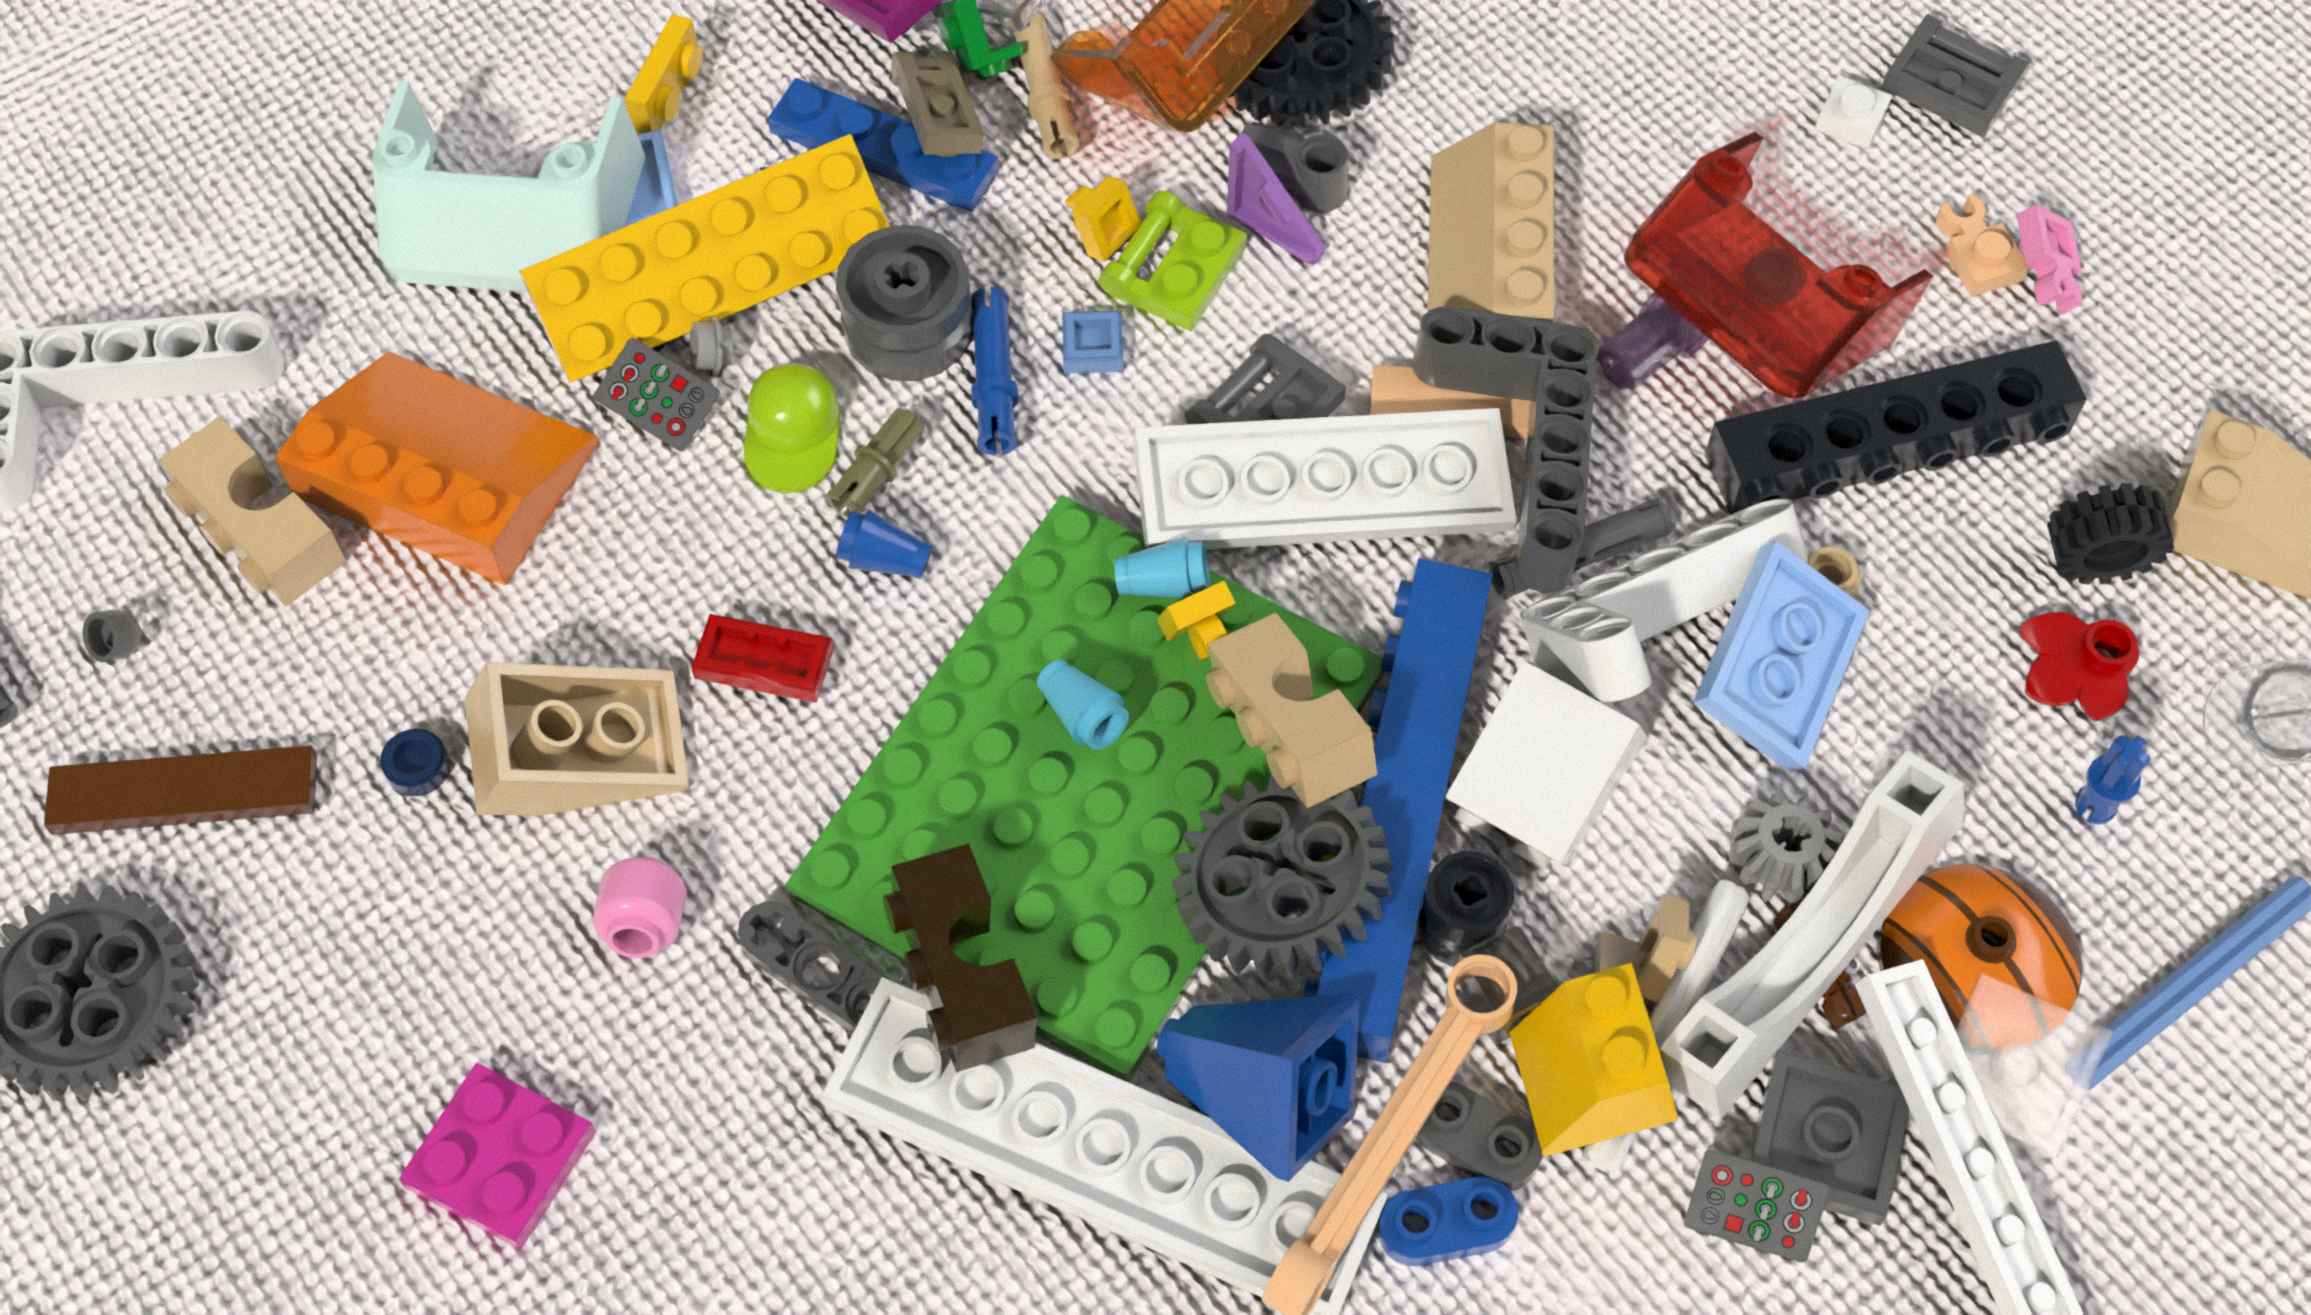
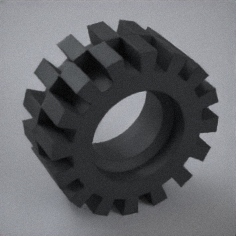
[2047,483,2174,585]

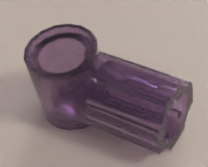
[1596,279,1719,391]

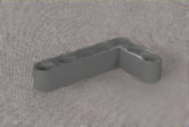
[1412,307,1597,593]

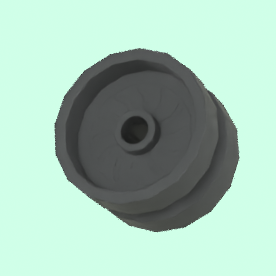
[836,225,973,381]

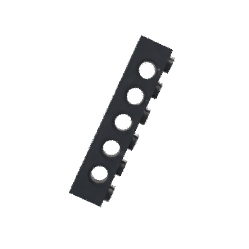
[1704,340,2087,515]

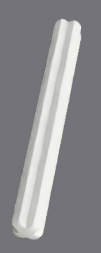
[1583,879,1750,1173]

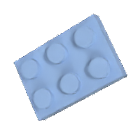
[1693,541,1870,772]

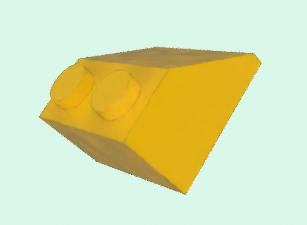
[1509,963,1679,1157]

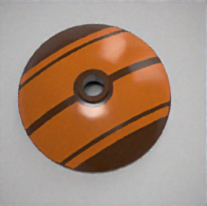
[1877,864,2082,1055]

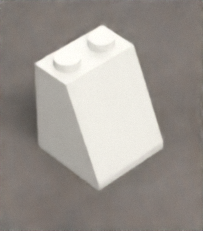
[1445,660,1648,870]

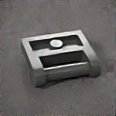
[1881,14,2031,137]
[1184,333,1346,424]

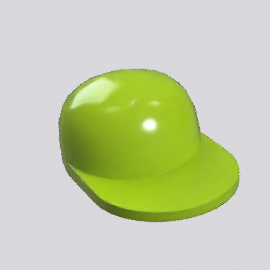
[744,363,840,493]

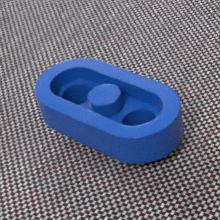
[1378,1177,1518,1266]

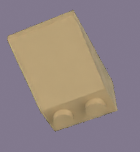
[2166,409,2311,599]
[465,662,689,816]

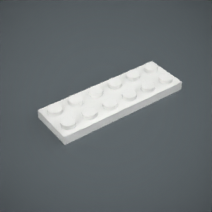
[1132,408,1517,549]

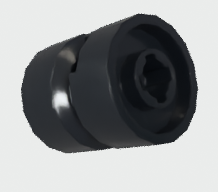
[1419,851,1514,967]

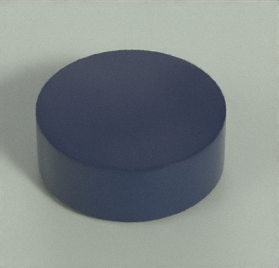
[380,729,450,796]

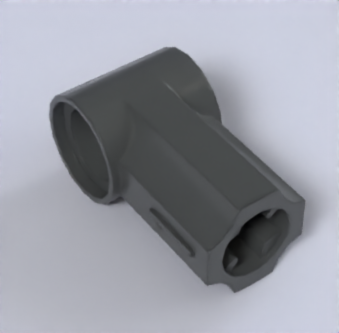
[1240,122,1348,212]

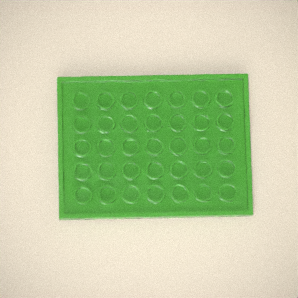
[785,495,1386,1083]

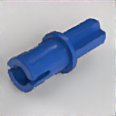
[2075,735,2151,825]

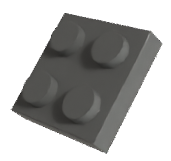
[1749,1050,1909,1226]

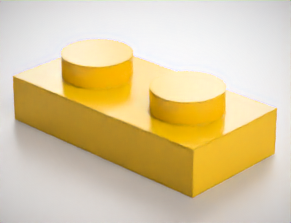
[624,14,703,134]

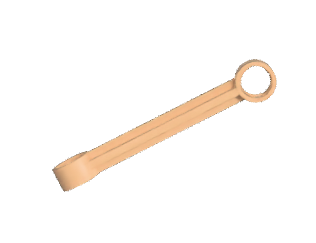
[1262,955,1517,1315]

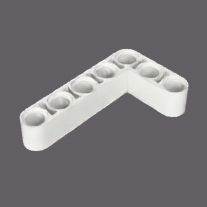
[0,311,285,513]
[1519,498,1809,702]

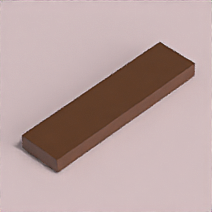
[44,745,317,835]

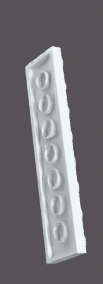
[821,977,1388,1315]

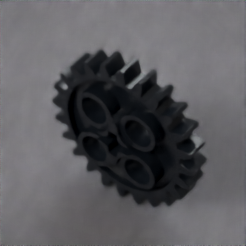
[1209,0,1394,128]

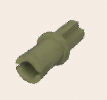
[825,408,924,518]

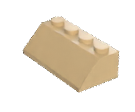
[1427,122,1554,322]

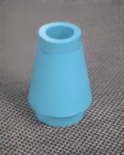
[1114,537,1210,599]
[1037,659,1129,750]

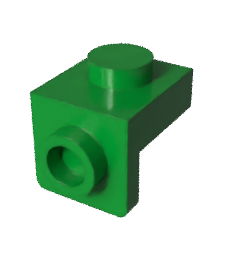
[938,0,1025,78]

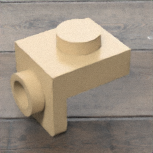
[1595,893,1697,1003]

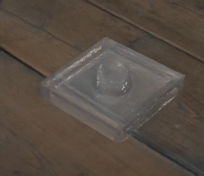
[1955,973,2113,1158]

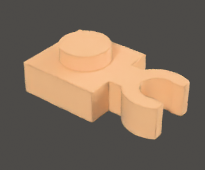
[1935,194,2030,297]

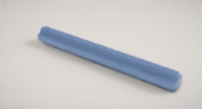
[2063,876,2311,1090]

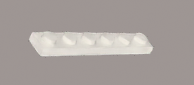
[1854,959,2084,1315]

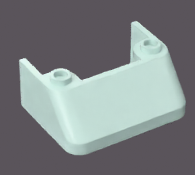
[372,82,646,292]

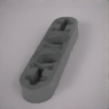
[738,902,892,1034]

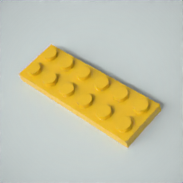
[519,134,890,383]

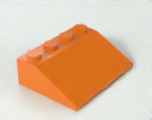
[275,351,599,586]

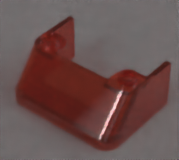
[1623,131,1933,398]

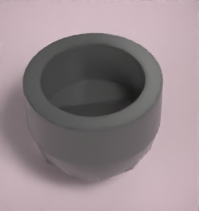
[82,609,142,662]

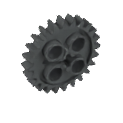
[1172,775,1393,979]
[0,885,199,1101]

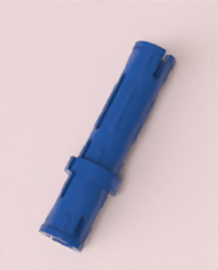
[971,287,1019,456]

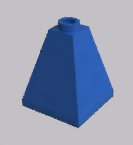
[1157,994,1360,1182]

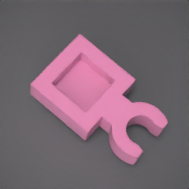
[2017,204,2083,315]

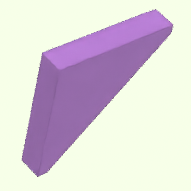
[1227,132,1326,266]

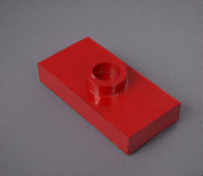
[691,614,834,703]

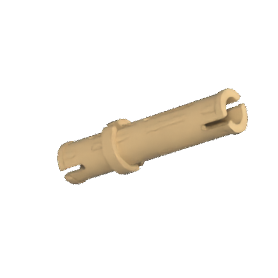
[1010,7,1080,159]

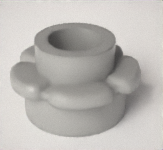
[690,316,733,376]

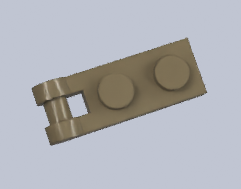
[891,52,984,157]

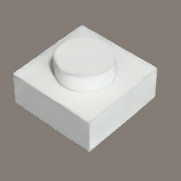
[1814,75,1893,150]

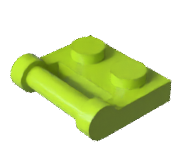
[1098,190,1247,332]

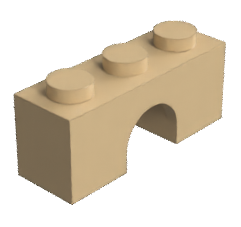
[158,416,346,607]
[1206,613,1378,808]

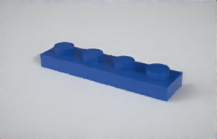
[768,78,999,213]

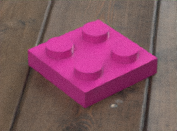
[399,1062,596,1250]

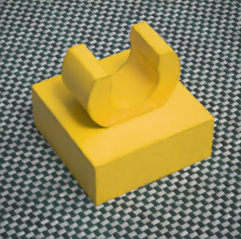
[1065,176,1141,262]
[1157,580,1236,660]

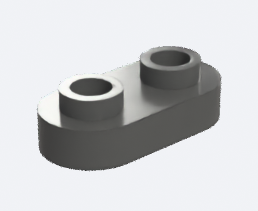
[1415,1081,1542,1191]

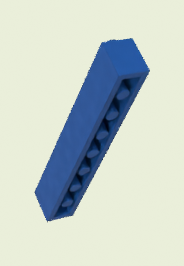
[1303,558,1493,1063]

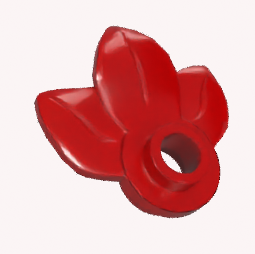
[2018,612,2139,722]

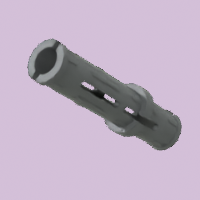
[1489,498,1672,599]

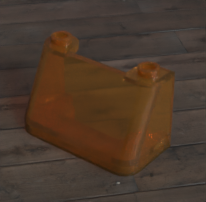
[1049,0,1315,133]

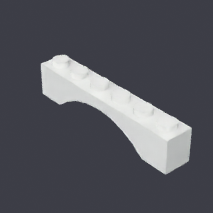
[1659,750,1965,1119]

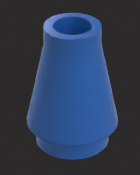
[836,510,933,580]

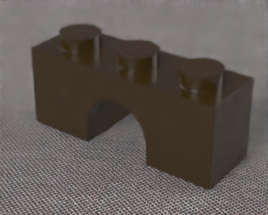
[883,843,1037,1072]

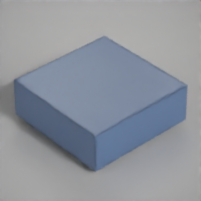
[1062,311,1123,374]

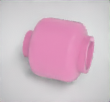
[593,856,687,958]

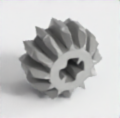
[1728,789,1843,906]

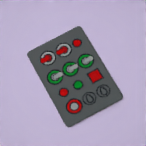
[593,338,720,452]
[1684,1150,1829,1263]

